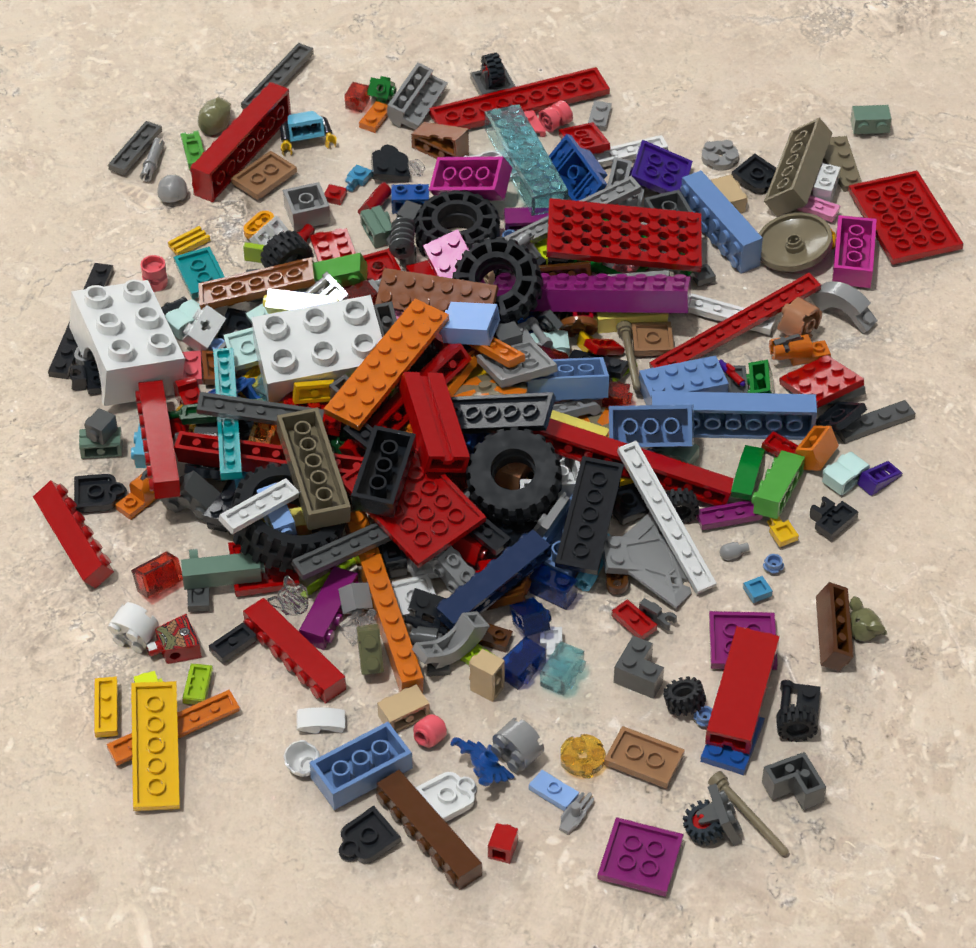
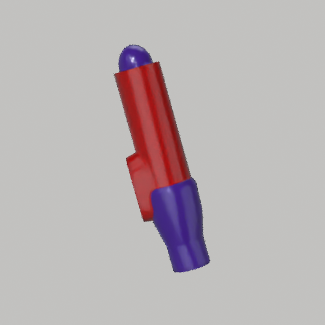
[718,359,745,387]

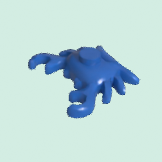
[451,737,515,786]

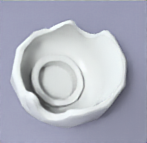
[284,740,320,777]

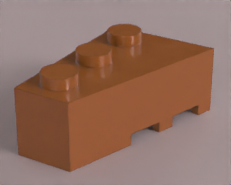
[411,122,469,159]

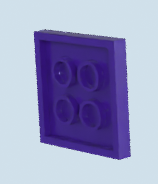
[630,139,693,194]

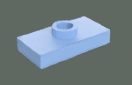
[529,770,579,811]

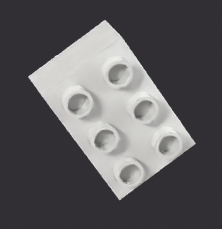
[69,280,185,406]
[251,295,382,402]

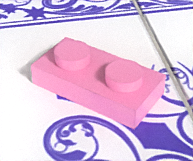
[798,195,840,222]

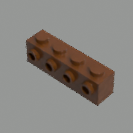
[816,582,853,672]

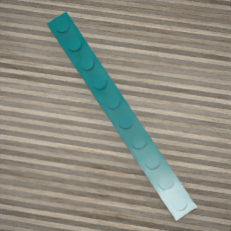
[213,348,242,480]

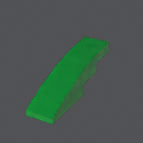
[730,445,765,501]

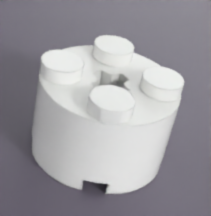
[107,602,160,653]

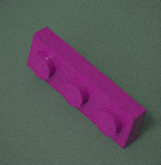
[696,500,763,530]

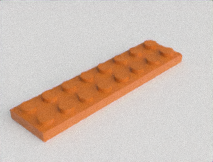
[324,298,449,431]

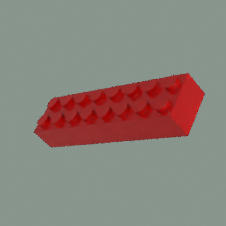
[190,82,291,202]

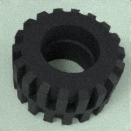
[260,230,314,268]

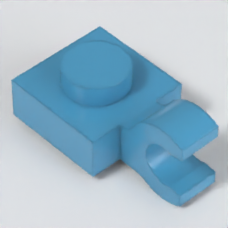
[345,164,372,192]

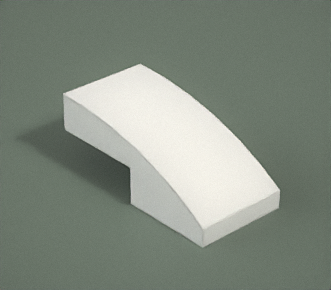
[249,215,288,245]
[297,707,345,734]

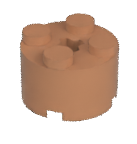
[777,297,822,339]

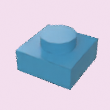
[743,576,773,603]

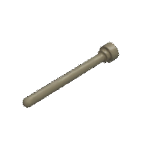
[616,321,641,391]
[708,771,789,856]

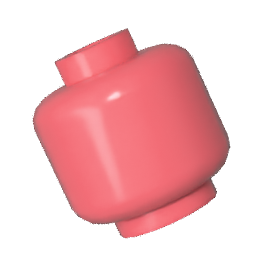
[413,714,447,748]

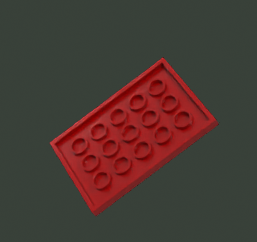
[848,170,964,265]
[341,446,486,568]

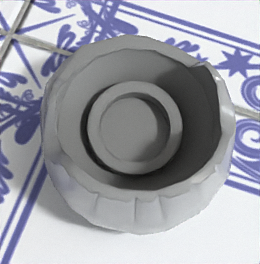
[157,174,188,203]

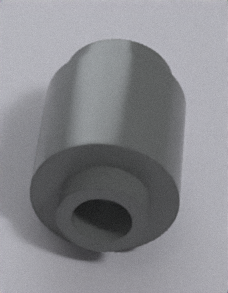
[410,626,443,645]

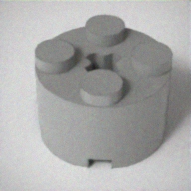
[491,718,544,773]

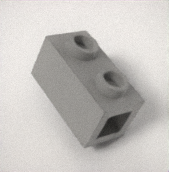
[429,546,476,593]

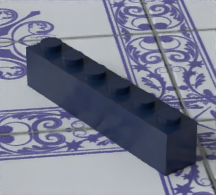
[436,530,551,630]

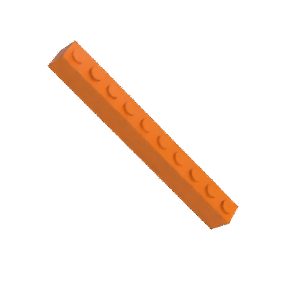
[345,511,423,693]

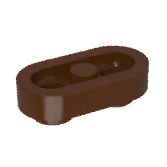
[605,573,628,595]

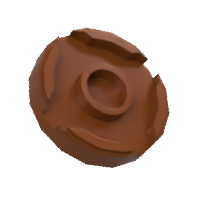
[559,316,598,338]

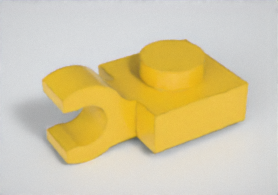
[767,516,799,547]

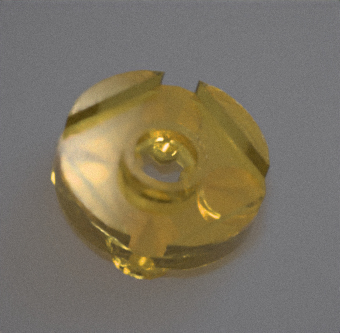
[560,734,606,779]

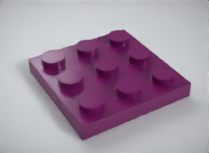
[709,611,778,670]
[597,817,684,897]

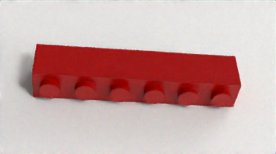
[33,480,114,589]
[243,597,346,704]

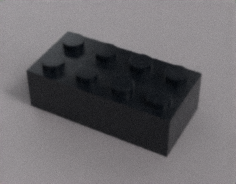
[351,425,416,518]

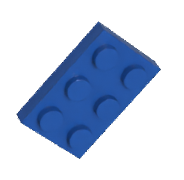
[700,717,765,775]

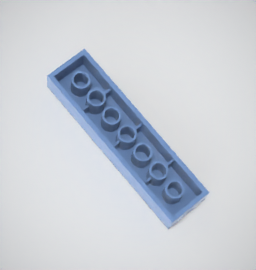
[651,391,817,440]

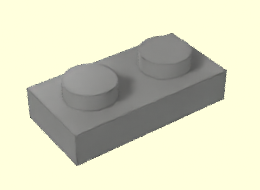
[588,101,612,131]

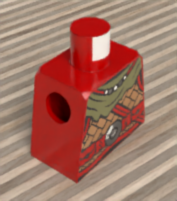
[146,614,202,664]

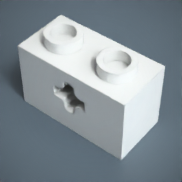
[812,163,840,202]
[182,305,226,354]

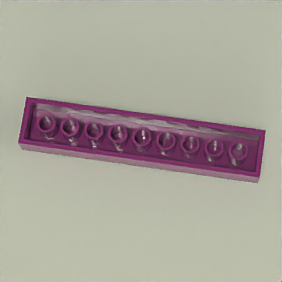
[493,273,691,313]

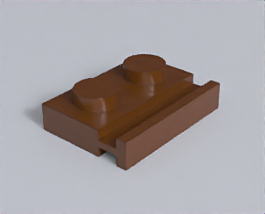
[486,576,531,610]

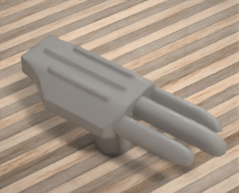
[559,792,594,834]

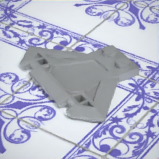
[602,512,692,609]

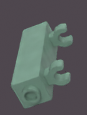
[181,546,265,590]

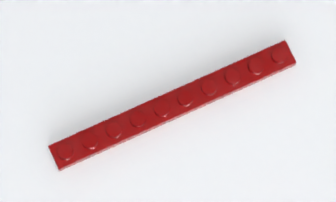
[649,272,821,368]

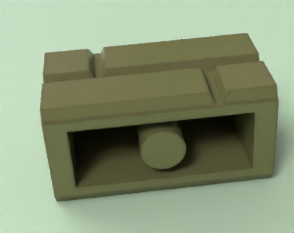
[356,624,384,675]

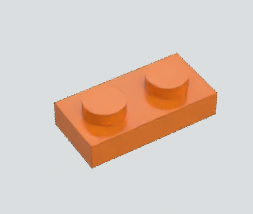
[359,101,388,133]

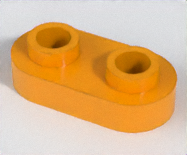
[243,211,274,239]

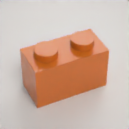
[795,426,839,471]

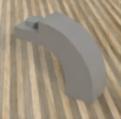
[809,281,878,334]
[412,612,490,669]

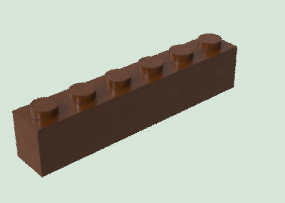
[376,770,482,890]

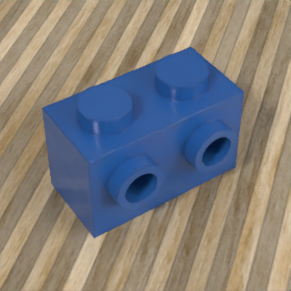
[391,184,429,214]

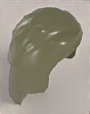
[198,97,231,135]

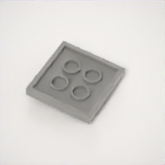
[477,340,558,388]

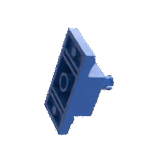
[544,134,608,201]

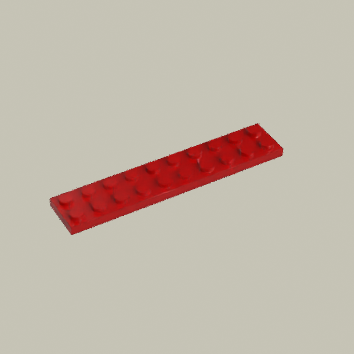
[429,67,610,129]

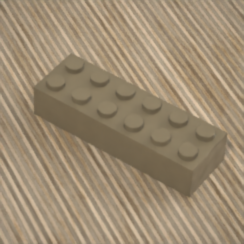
[764,118,833,217]
[277,408,351,530]

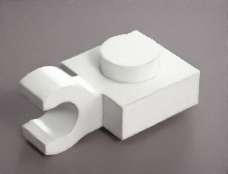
[540,627,562,664]

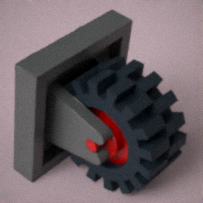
[470,52,516,95]
[683,783,743,846]

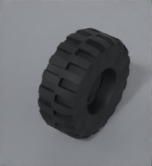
[415,190,500,259]
[452,237,543,325]
[466,427,562,525]

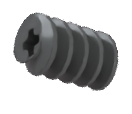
[389,216,415,259]

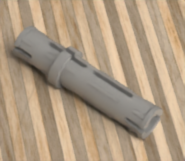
[140,138,165,182]

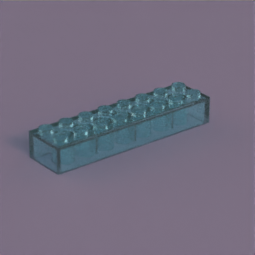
[485,105,568,216]

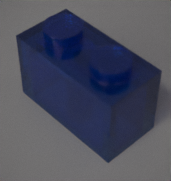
[529,564,578,610]
[509,597,552,637]
[502,636,547,690]

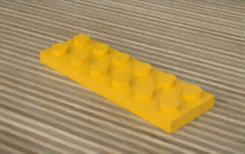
[131,681,180,811]

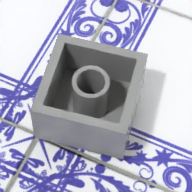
[283,182,330,231]

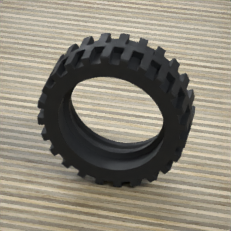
[229,464,346,573]

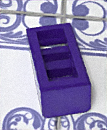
[857,461,903,495]

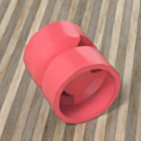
[539,101,573,132]
[140,255,168,292]

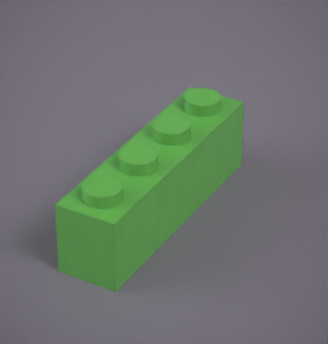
[313,253,367,288]
[751,450,805,519]

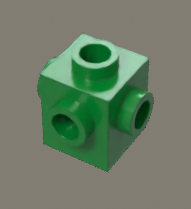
[367,76,397,103]

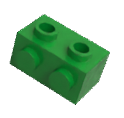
[746,360,774,394]

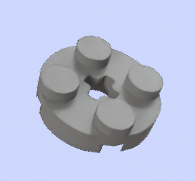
[701,140,739,171]

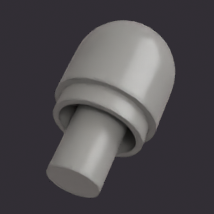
[720,542,750,561]

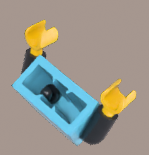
[280,111,337,156]

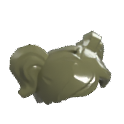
[849,596,887,642]

